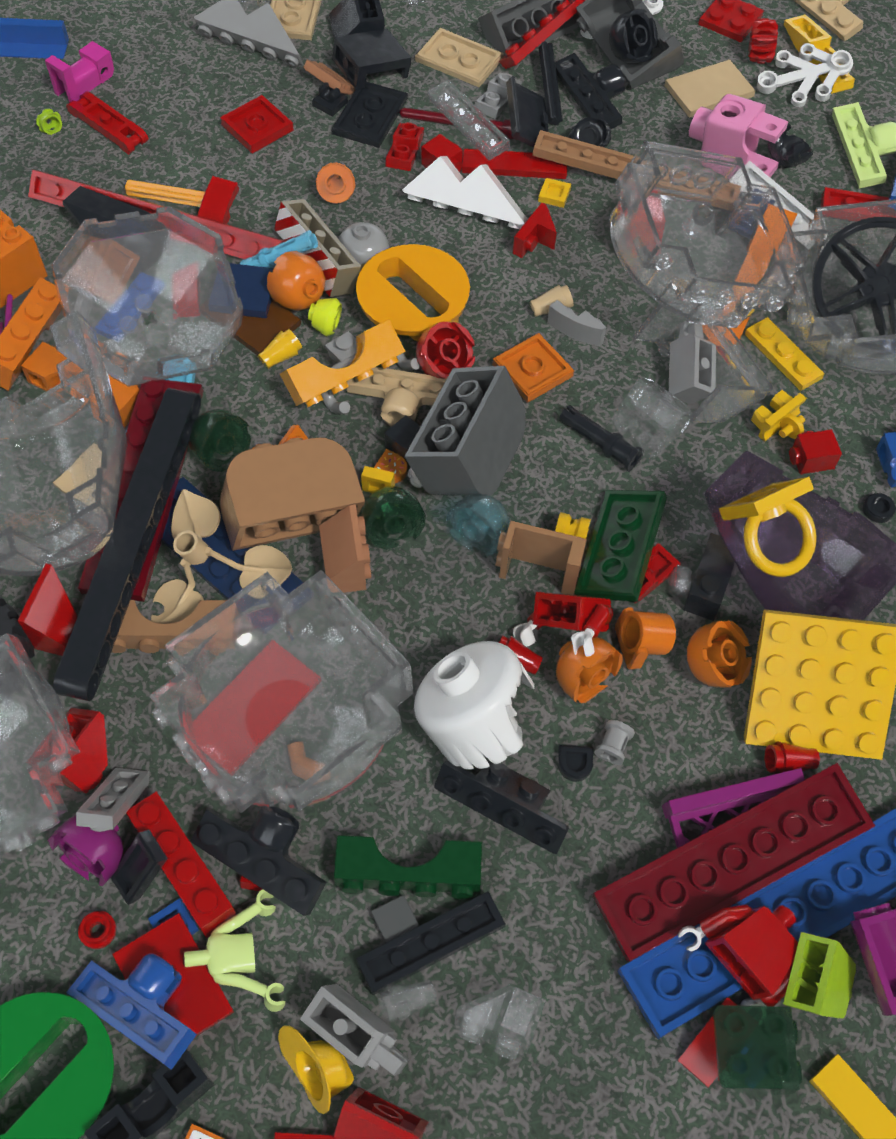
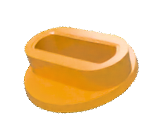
[356,244,470,341]

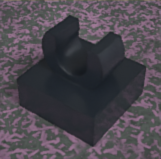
[312,82,348,117]

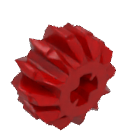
[748,18,778,64]

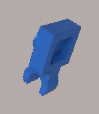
[876,432,896,488]

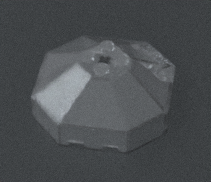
[52,206,243,386]

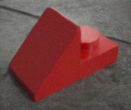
[513,203,557,258]

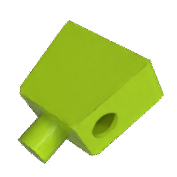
[783,932,856,1019]

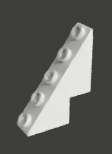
[402,156,528,230]

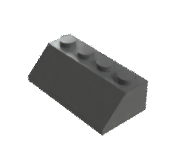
[478,0,579,56]

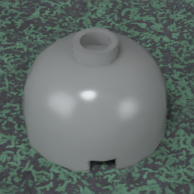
[338,222,390,273]

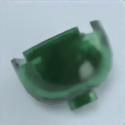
[189,409,251,472]
[361,486,426,550]

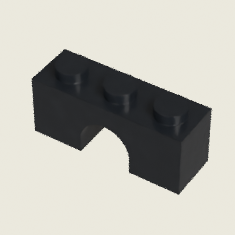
[84,1049,215,1139]

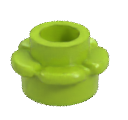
[36,109,62,135]

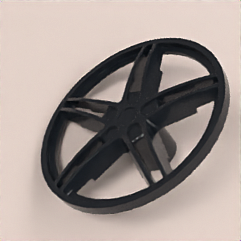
[812,217,896,351]

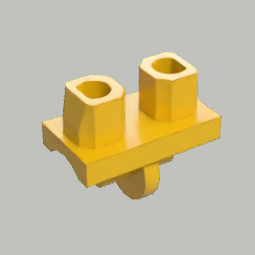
[751,390,807,442]

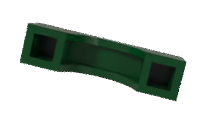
[334,835,482,899]

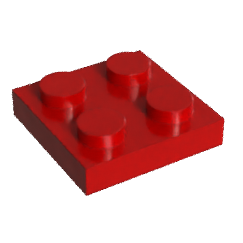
[698,0,764,42]
[220,95,294,154]

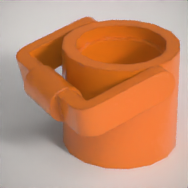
[615,607,676,670]

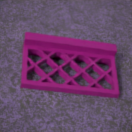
[662,768,805,848]

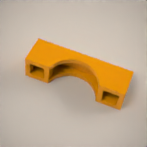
[280,319,406,408]

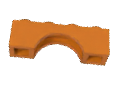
[0,277,67,391]
[21,342,140,429]

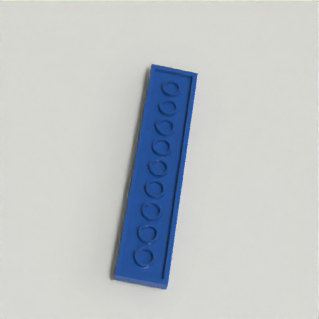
[617,809,896,1040]

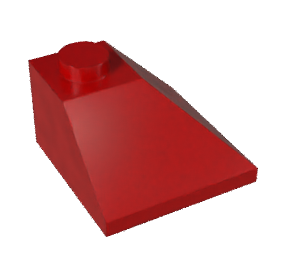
[17,563,78,656]
[28,708,108,794]

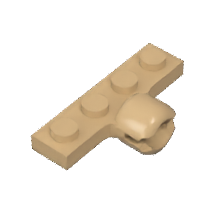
[794,0,863,41]
[347,367,447,427]

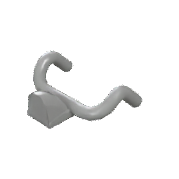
[321,331,420,414]

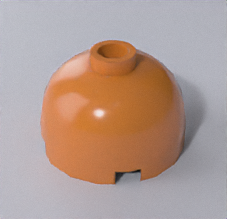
[267,251,325,311]
[687,620,752,688]
[556,637,623,703]

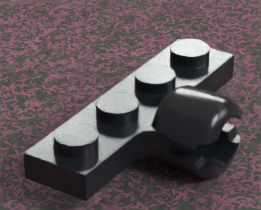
[555,53,625,129]
[190,806,327,916]

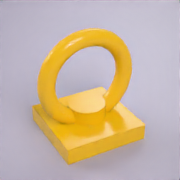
[719,477,816,577]

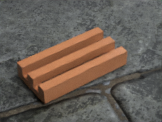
[304,59,356,95]

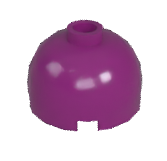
[48,816,124,886]

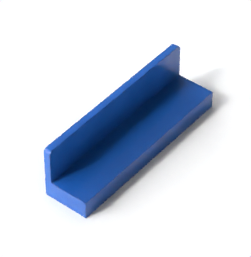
[0,18,69,59]

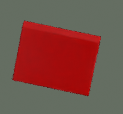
[333,1087,429,1139]

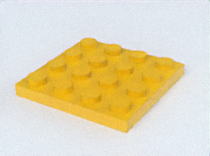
[744,609,896,760]

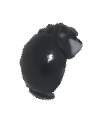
[569,117,611,148]

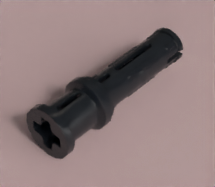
[559,405,644,472]

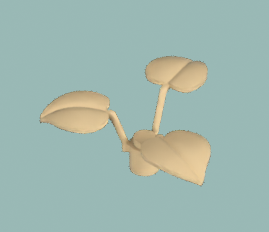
[151,489,292,624]

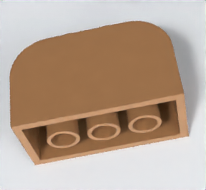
[220,438,365,551]

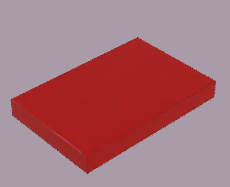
[112,913,234,1037]

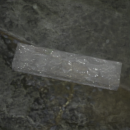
[428,79,510,160]

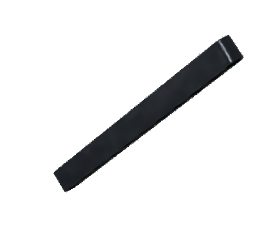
[53,388,201,701]

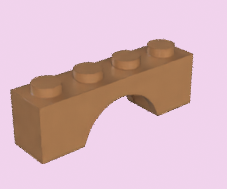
[112,600,237,653]

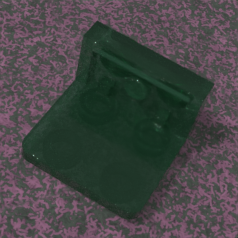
[713,1005,802,1095]

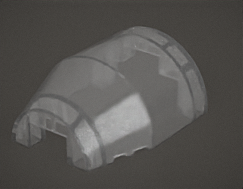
[0,310,127,576]

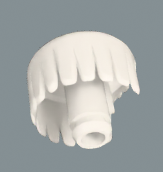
[414,641,534,769]

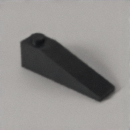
[63,186,171,280]

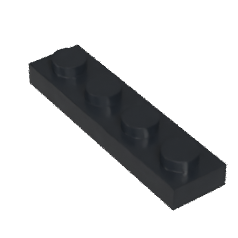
[356,891,506,996]

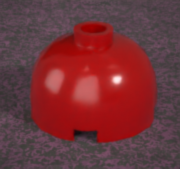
[416,321,475,379]

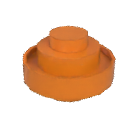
[316,163,355,204]

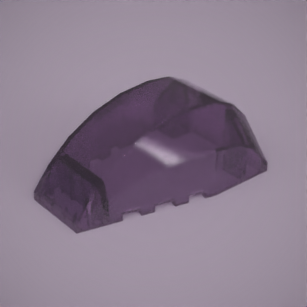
[704,450,896,621]

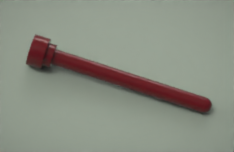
[400,108,517,140]

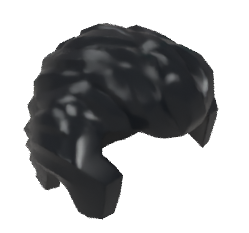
[768,124,813,168]

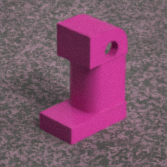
[45,41,114,102]

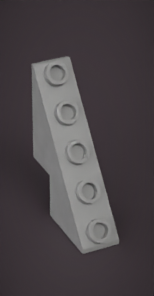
[194,0,304,68]

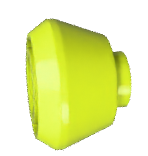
[308,298,342,336]

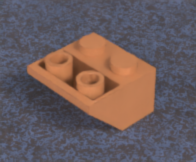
[319,504,371,595]

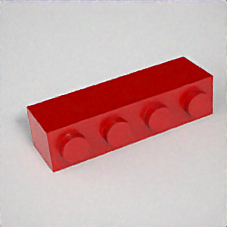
[126,791,236,939]

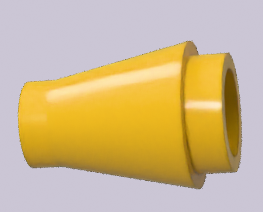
[258,329,302,369]

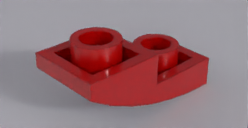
[385,123,424,172]

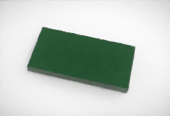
[574,490,667,602]

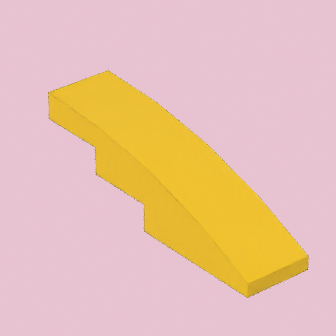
[784,14,855,94]

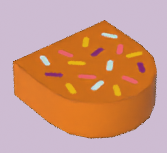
[374,449,407,483]

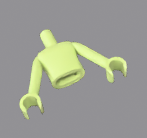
[184,889,286,1012]

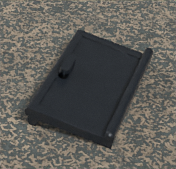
[506,76,549,148]

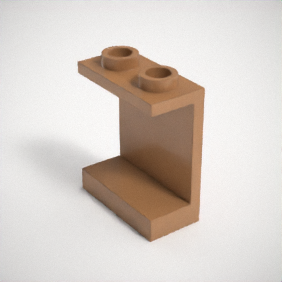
[495,521,587,595]

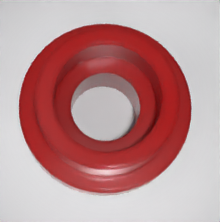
[78,911,117,949]

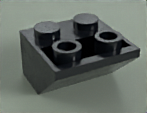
[329,0,385,40]

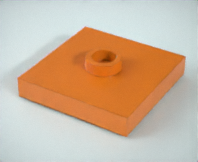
[492,333,574,403]

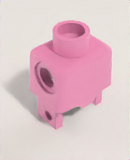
[689,94,788,179]

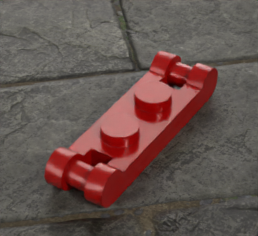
[66,91,149,155]

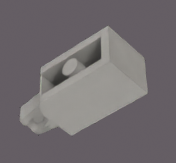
[669,318,716,403]
[300,984,409,1076]

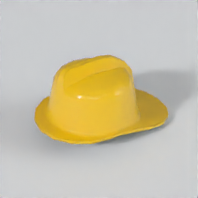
[278,1025,354,1114]

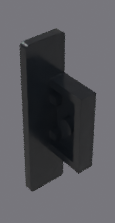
[434,759,569,854]

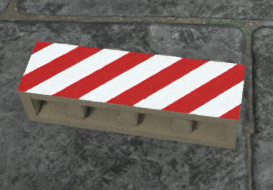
[274,199,361,297]

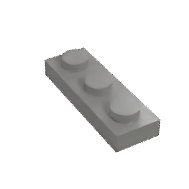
[76,768,149,832]

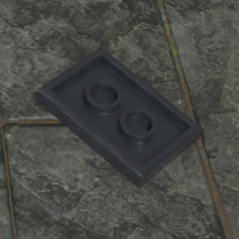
[332,81,408,148]

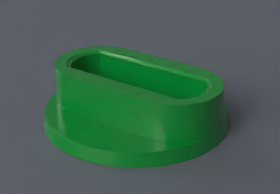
[0,992,114,1139]

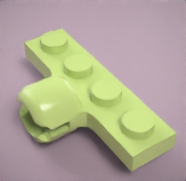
[832,102,896,188]

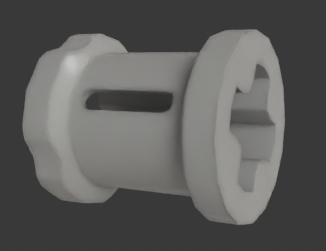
[594,720,635,765]

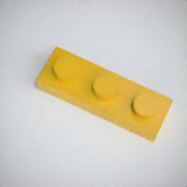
[744,317,825,391]

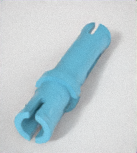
[240,230,318,268]

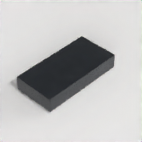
[111,830,168,905]

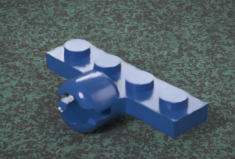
[66,953,197,1070]

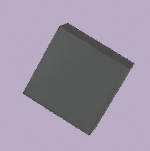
[371,895,419,943]

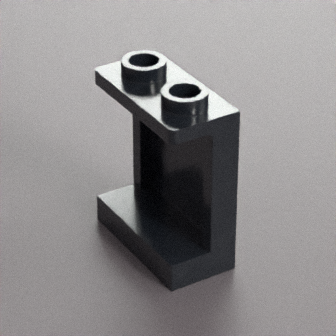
[332,28,412,89]

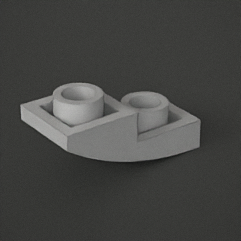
[474,73,522,119]
[547,300,606,346]

